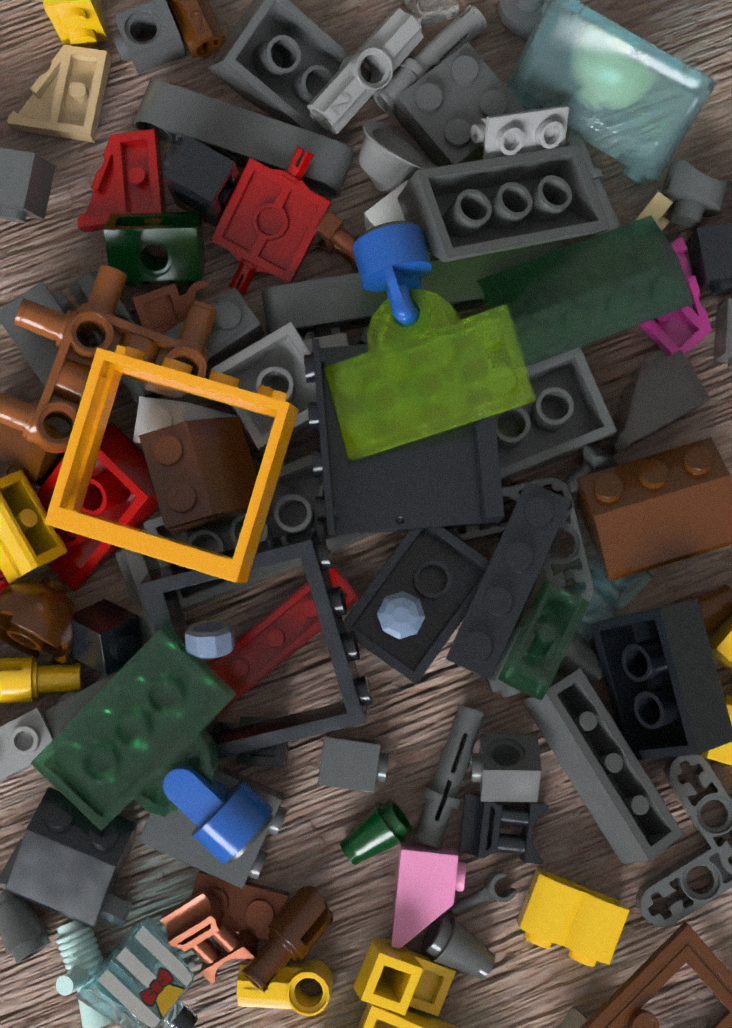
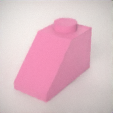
[391,843,466,948]

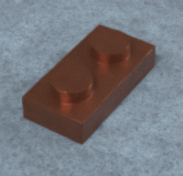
[192,870,290,940]

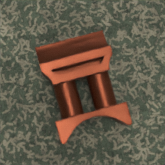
[315,211,359,273]
[160,888,259,984]

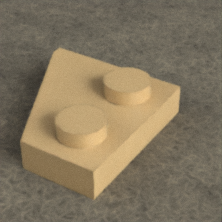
[7,45,111,143]

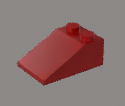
[36,422,159,591]

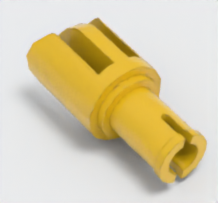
[0,656,82,703]

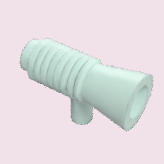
[56,920,129,1028]

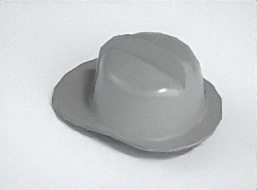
[358,121,437,192]

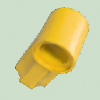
[236,959,334,1016]

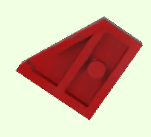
[78,129,166,233]

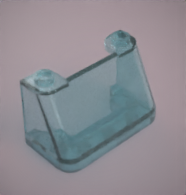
[506,0,718,185]

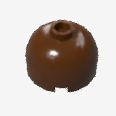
[0,578,77,664]

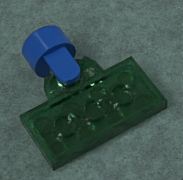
[31,625,273,864]

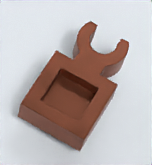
[130,280,209,334]

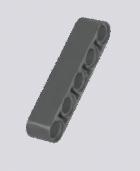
[134,79,354,198]

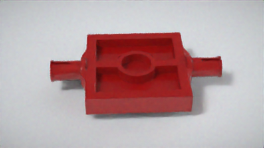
[210,146,333,295]

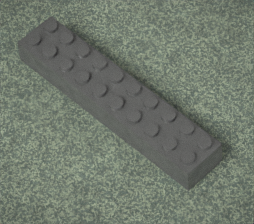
[143,345,617,612]

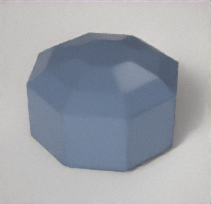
[377,591,425,639]
[185,620,235,658]

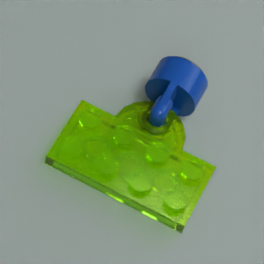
[324,221,537,460]

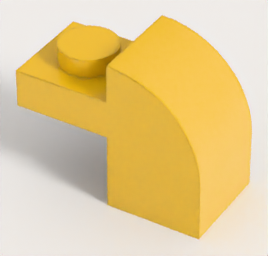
[353,937,456,1016]

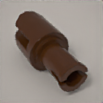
[241,885,334,993]

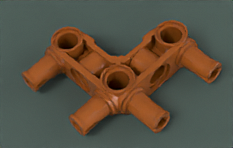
[0,265,217,454]

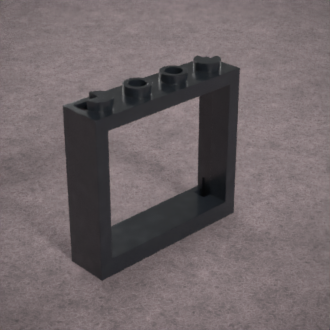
[140,527,373,763]

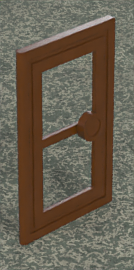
[580,922,732,1028]

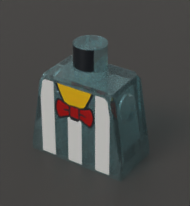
[75,916,198,1028]

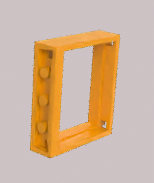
[44,345,299,583]

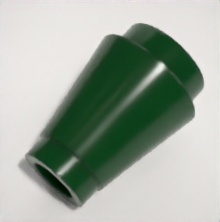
[340,799,412,865]

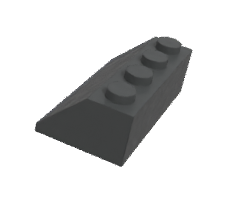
[397,144,610,262]

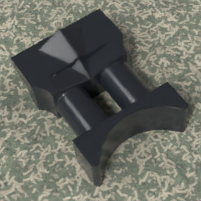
[458,793,549,864]

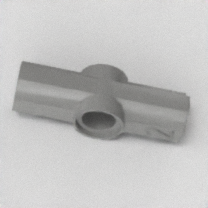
[307,7,424,135]

